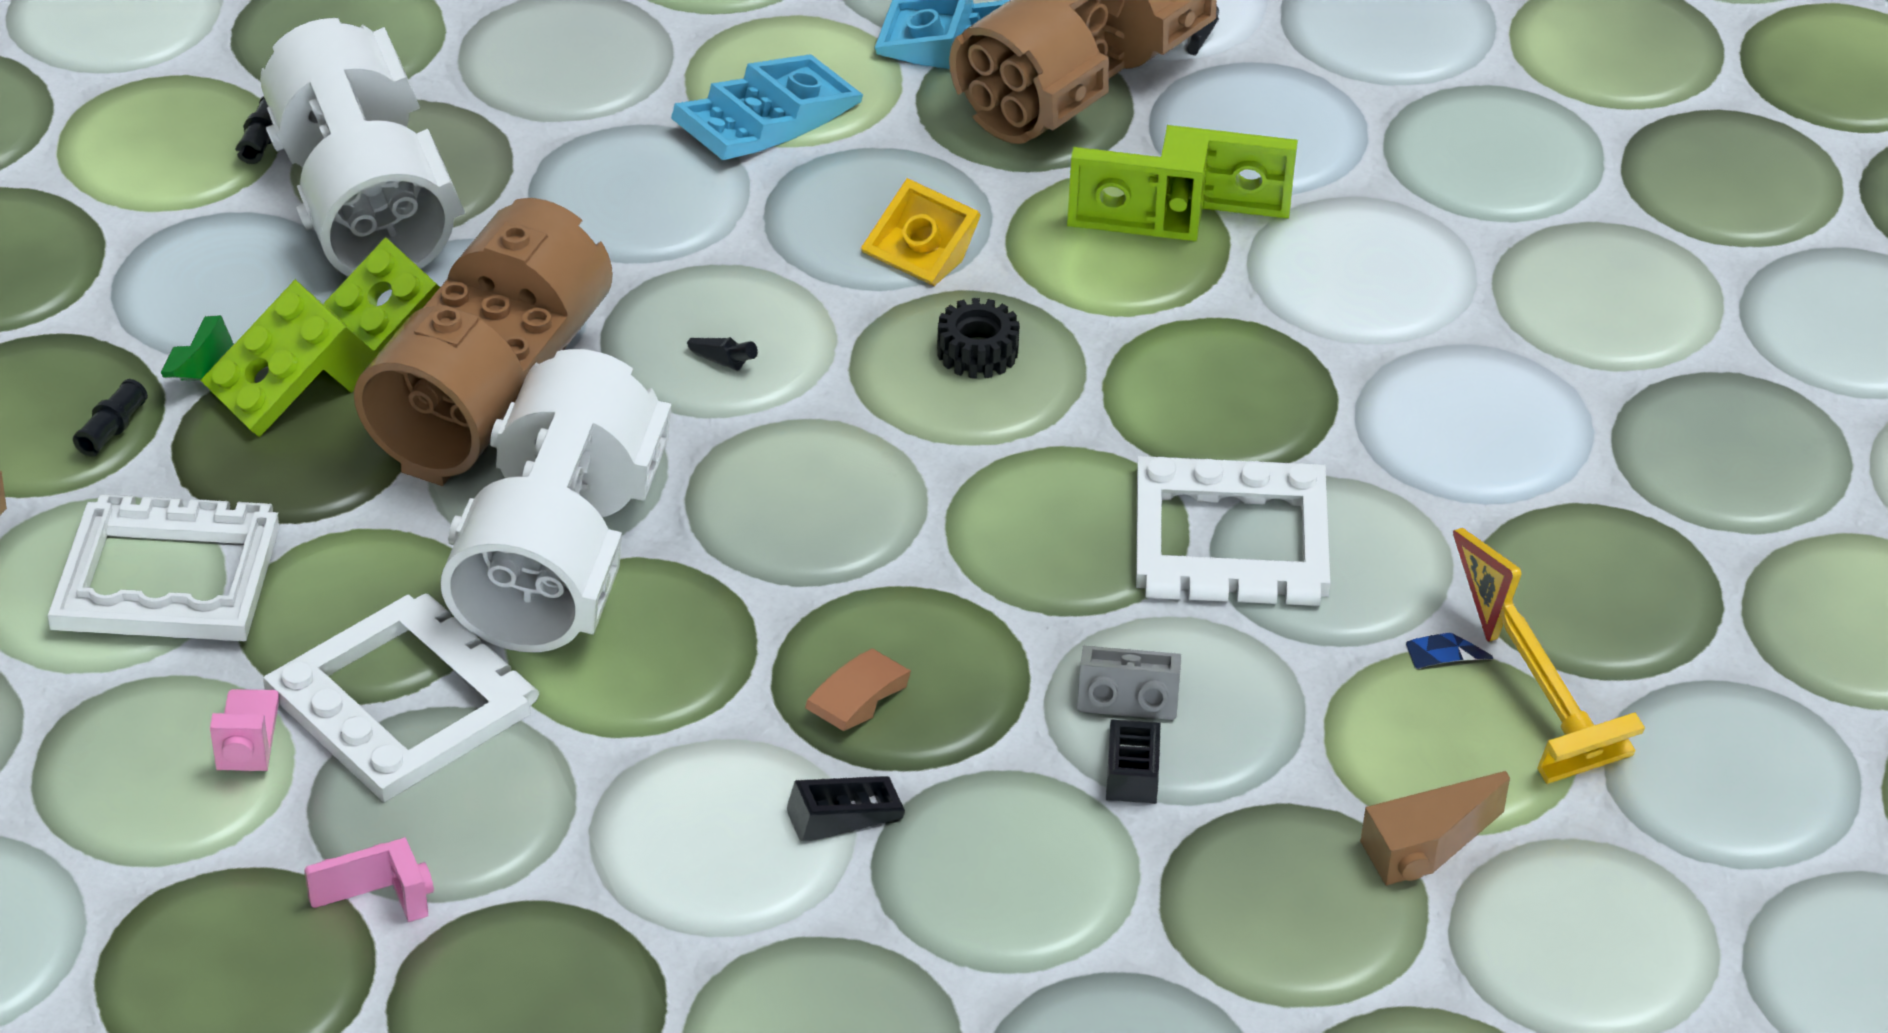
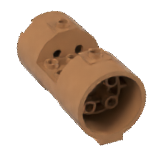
[949,0,1217,144]
[354,198,613,486]

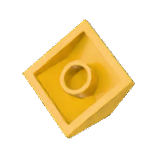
[860,178,981,286]

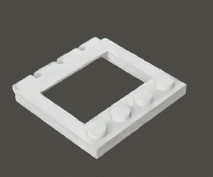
[1136,456,1330,606]
[48,494,279,641]
[263,594,539,803]

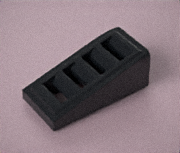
[1106,719,1161,804]
[787,776,905,841]

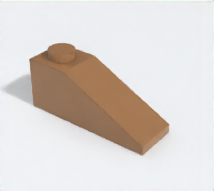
[1360,771,1510,886]

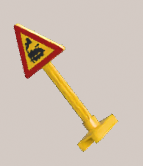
[1453,528,1645,784]

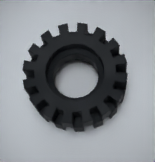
[937,298,1020,379]

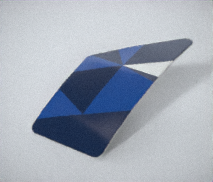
[1406,633,1493,669]

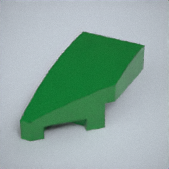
[161,315,234,381]

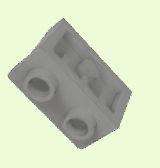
[1077,645,1181,720]

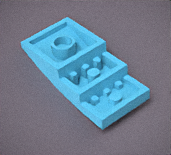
[875,0,1010,69]
[671,54,863,160]

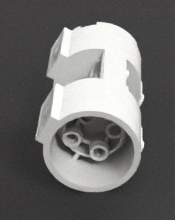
[260,18,465,276]
[441,349,671,652]

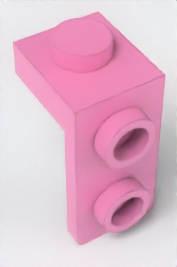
[210,689,279,771]
[304,837,434,922]

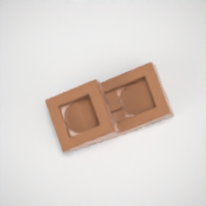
[805,648,911,731]

